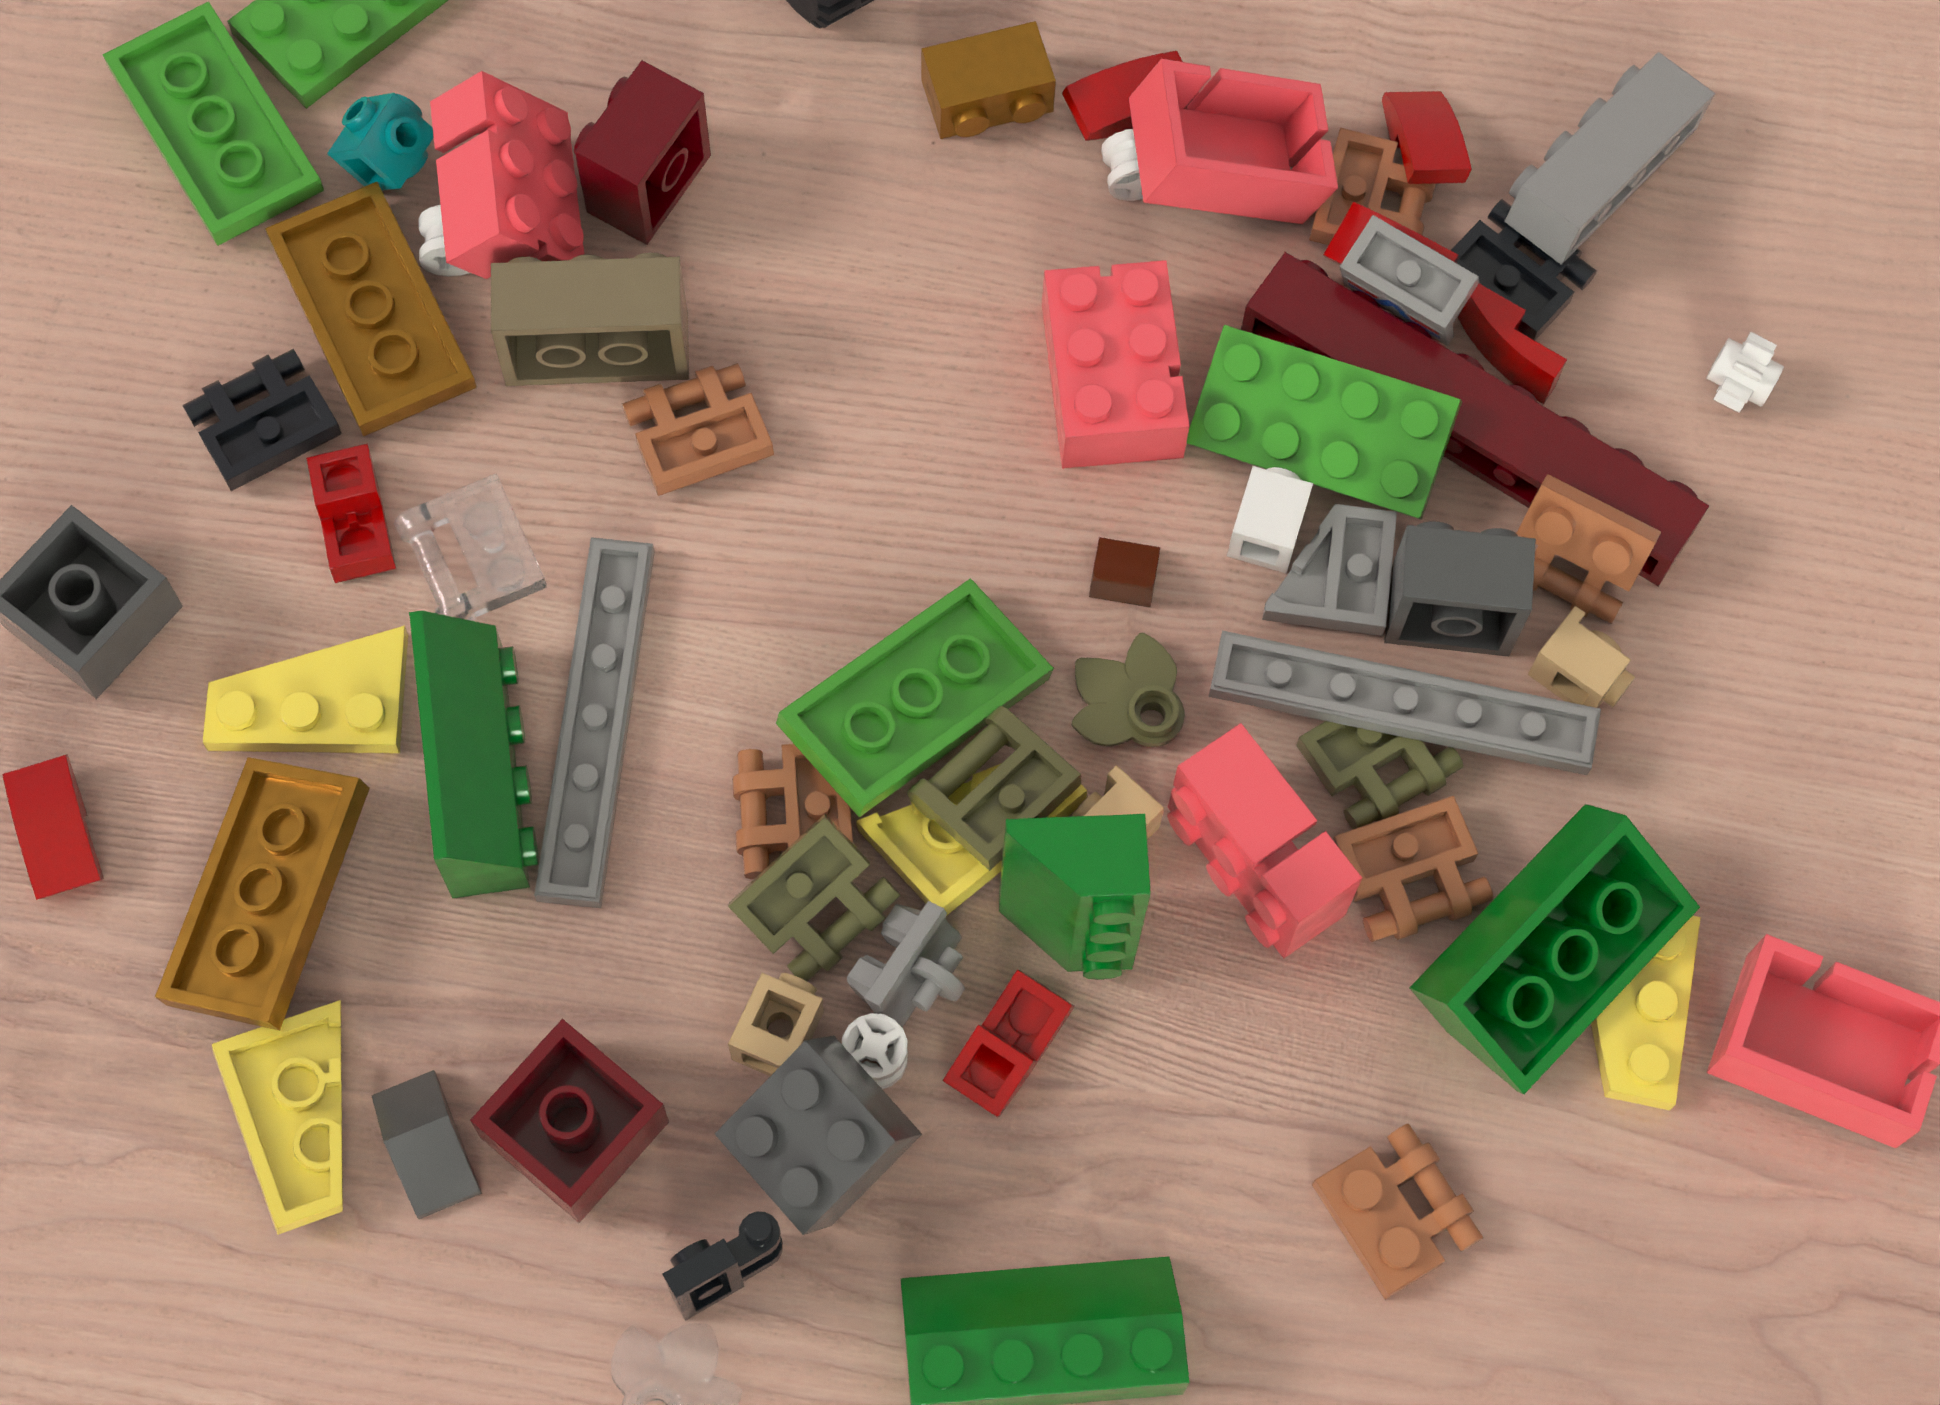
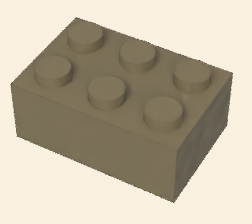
[491,252,689,386]

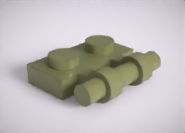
[1296,721,1463,829]
[728,814,901,982]

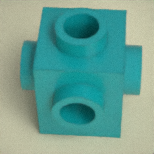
[327,93,434,191]

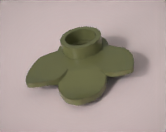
[1071,632,1185,747]

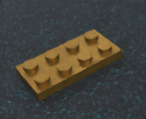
[265,182,477,437]
[155,757,370,1031]

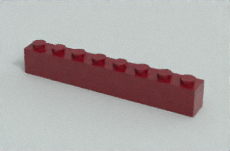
[1241,252,1710,587]

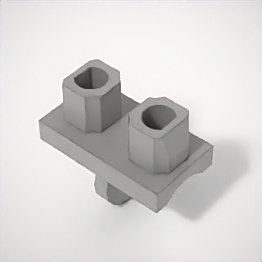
[847,901,965,1028]

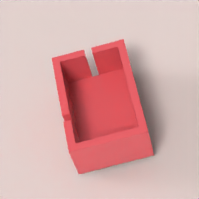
[1129,59,1338,224]
[430,71,585,279]
[1042,260,1190,469]
[1167,723,1362,959]
[1707,934,1940,1148]

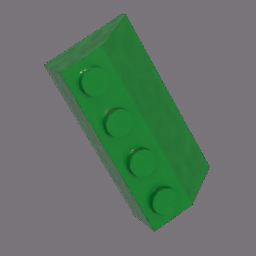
[409,611,539,899]
[1409,804,1700,1094]
[999,814,1151,980]
[901,1256,1190,1405]

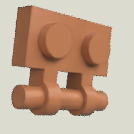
[1309,127,1436,245]
[622,363,774,496]
[1516,474,1661,624]
[732,744,853,879]
[1333,796,1493,942]
[1312,1123,1483,1300]

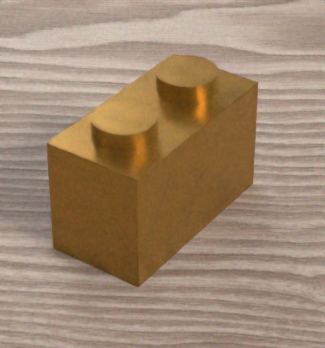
[921,21,1056,139]

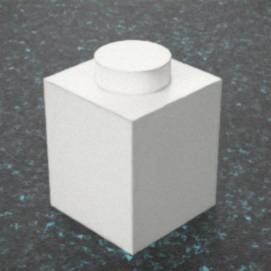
[1227,466,1313,574]

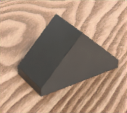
[371,1070,482,1219]

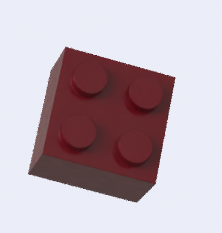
[574,60,711,245]
[470,1018,669,1223]

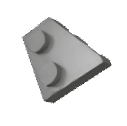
[1262,504,1397,636]

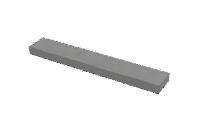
[534,537,655,908]
[1209,631,1601,775]

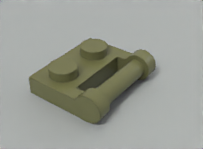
[907,706,1081,871]

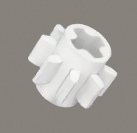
[1706,332,1784,413]

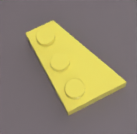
[203,625,408,753]
[856,764,1087,916]
[1591,916,1701,1110]
[212,1000,343,1235]

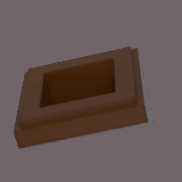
[1089,537,1160,607]

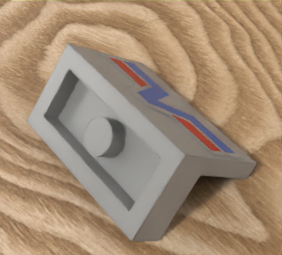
[1340,215,1479,346]

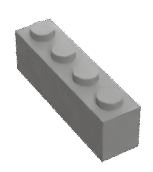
[1504,52,1715,265]

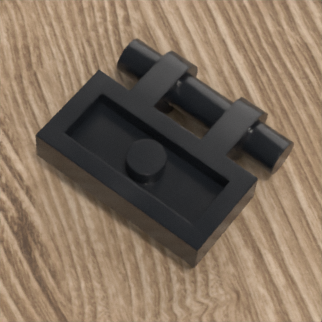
[1451,199,1597,340]
[182,349,342,491]
[662,1211,783,1321]

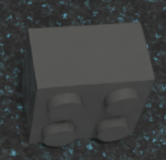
[0,505,183,700]
[1384,521,1536,657]
[715,1036,922,1235]

